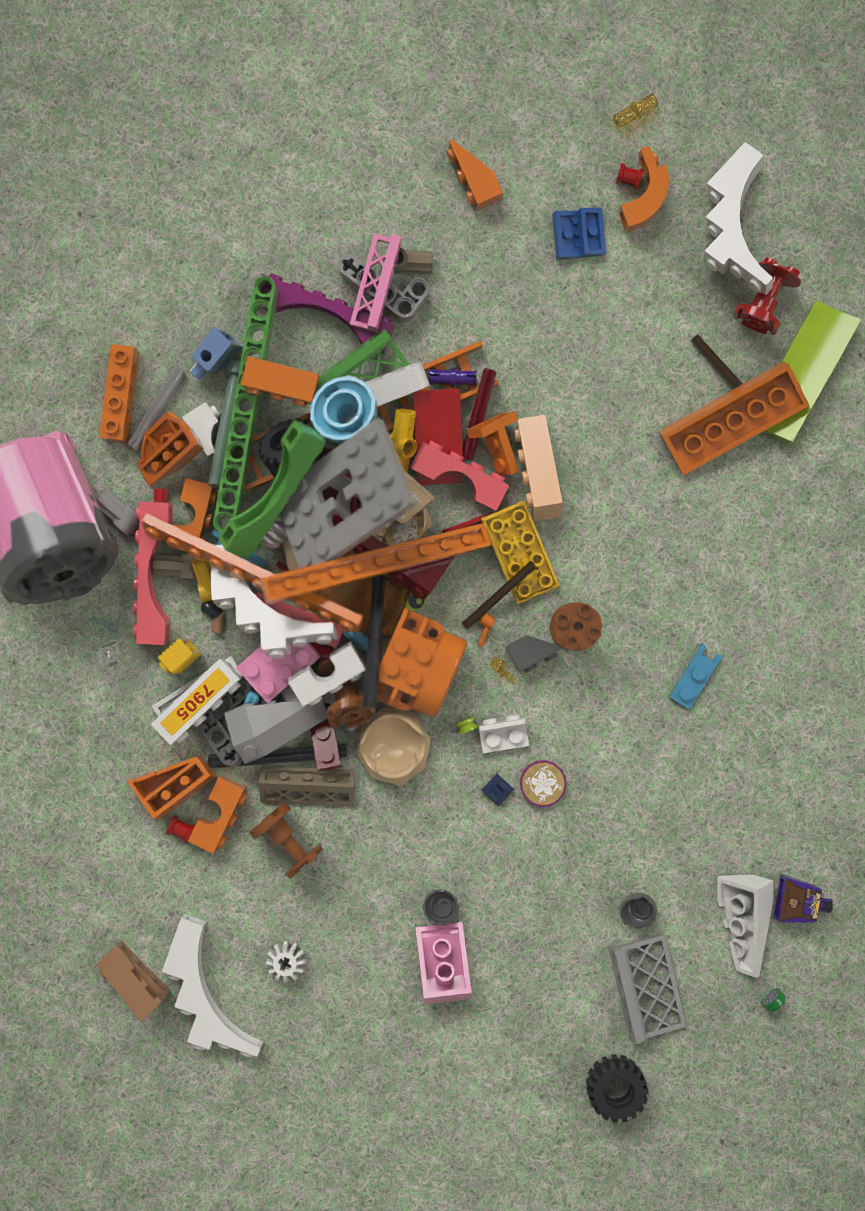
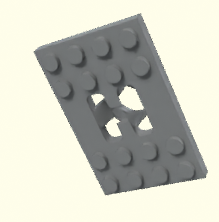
[279,418,416,569]

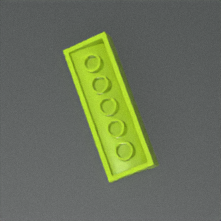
[764,300,862,445]

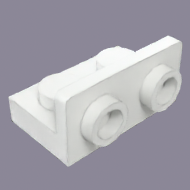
[478,714,529,753]

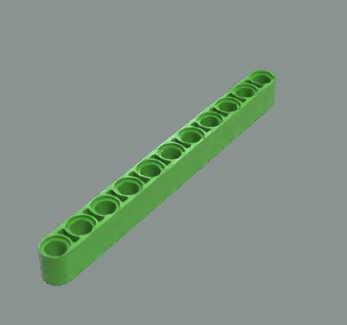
[214,276,278,532]

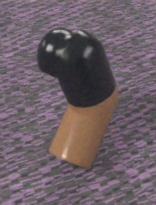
[201,601,225,633]

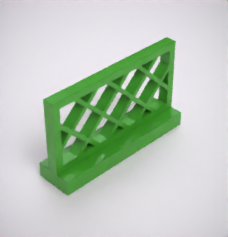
[317,328,410,392]

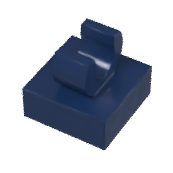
[481,773,514,806]

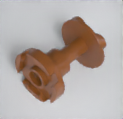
[549,602,602,651]
[317,658,375,728]
[249,802,323,879]

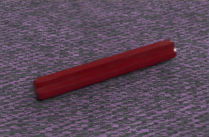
[462,368,497,460]

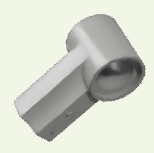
[97,490,140,536]

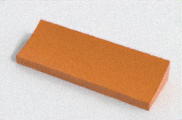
[659,361,810,476]

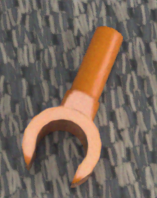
[478,613,495,647]

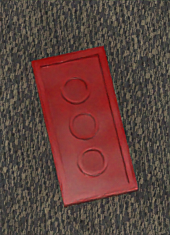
[412,388,464,485]

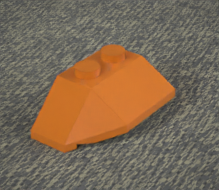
[138,411,204,487]

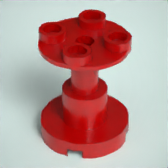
[733,257,801,335]

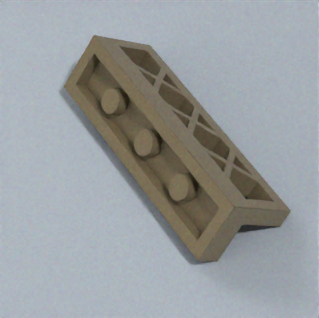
[259,766,355,806]

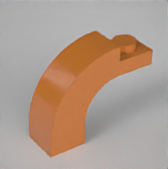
[618,146,669,233]

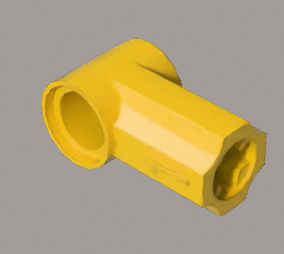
[191,558,212,603]

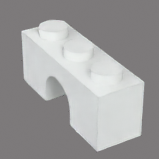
[288,641,366,706]

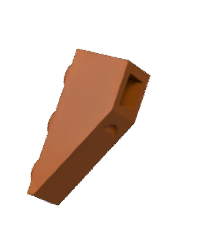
[446,139,503,211]

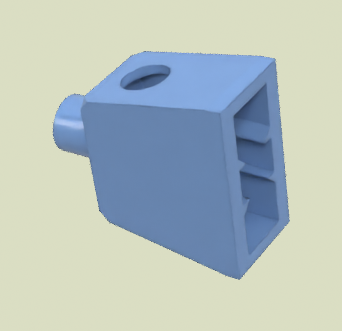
[190,327,242,380]

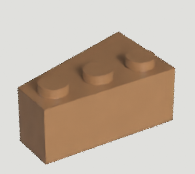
[96,941,170,1022]

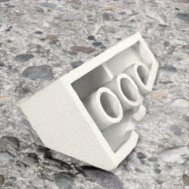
[717,875,774,978]

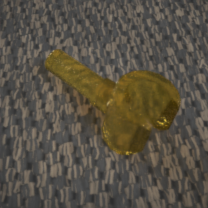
[490,657,518,685]

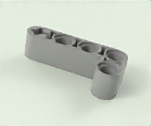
[338,254,429,322]

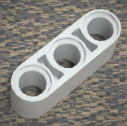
[365,362,430,406]

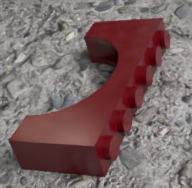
[323,486,455,600]

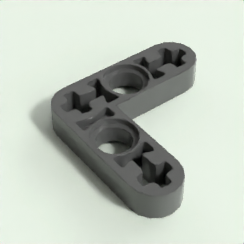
[197,679,254,767]

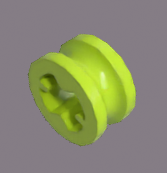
[455,716,478,735]

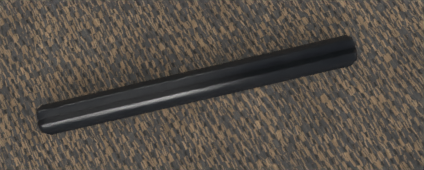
[363,574,386,709]
[208,744,347,768]

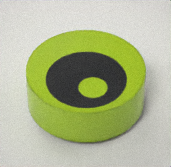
[402,589,426,611]

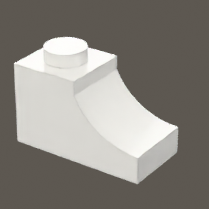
[182,402,221,459]

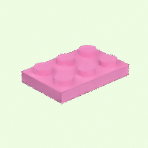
[236,642,321,703]

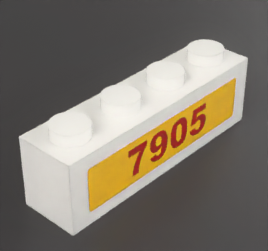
[151,658,242,745]

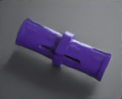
[430,368,477,387]

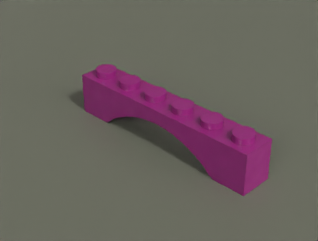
[261,273,394,355]

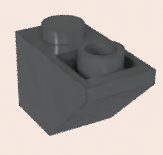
[505,635,561,673]

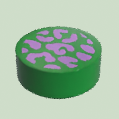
[761,988,786,1012]

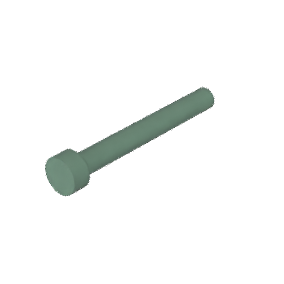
[208,361,241,488]

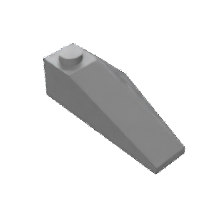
[224,698,328,764]

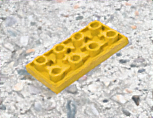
[481,500,560,605]

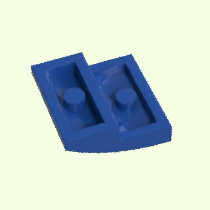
[552,208,606,259]

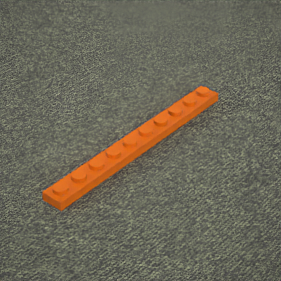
[142,513,363,633]
[260,523,491,604]

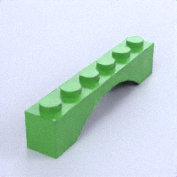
[218,420,326,559]

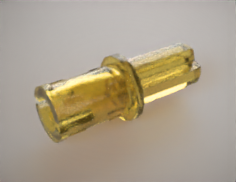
[613,93,658,127]

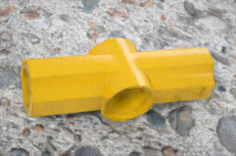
[389,408,417,473]

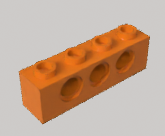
[99,344,140,444]

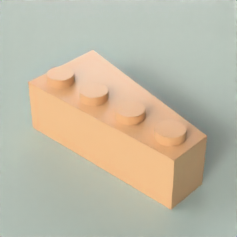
[513,415,563,522]

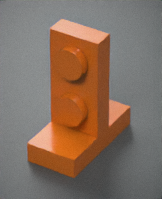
[466,411,519,475]

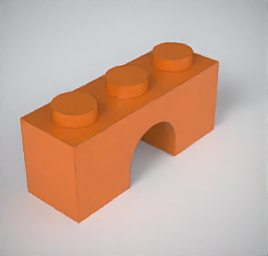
[168,478,218,551]
[188,775,248,853]

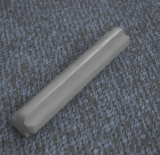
[127,367,186,450]

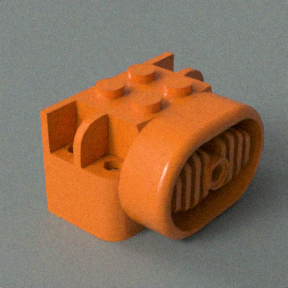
[377,608,467,718]

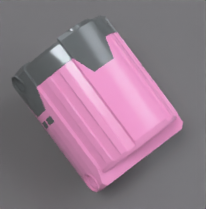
[0,431,119,605]

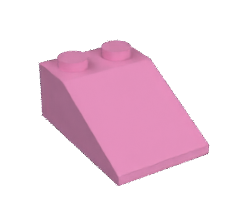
[416,922,472,1005]

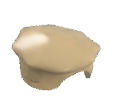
[357,706,431,786]

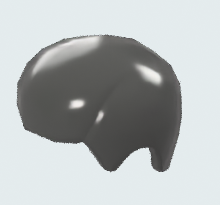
[423,889,459,926]
[620,893,658,929]

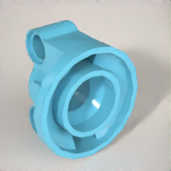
[311,376,377,443]

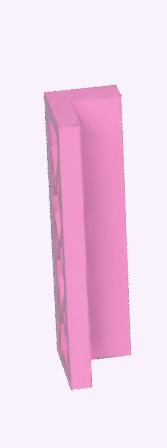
[350,233,402,333]

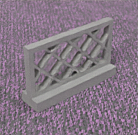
[608,934,686,1044]

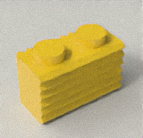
[159,639,202,674]

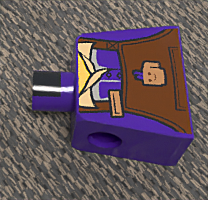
[773,874,833,923]

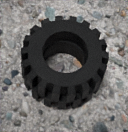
[258,418,324,478]
[586,1054,649,1123]

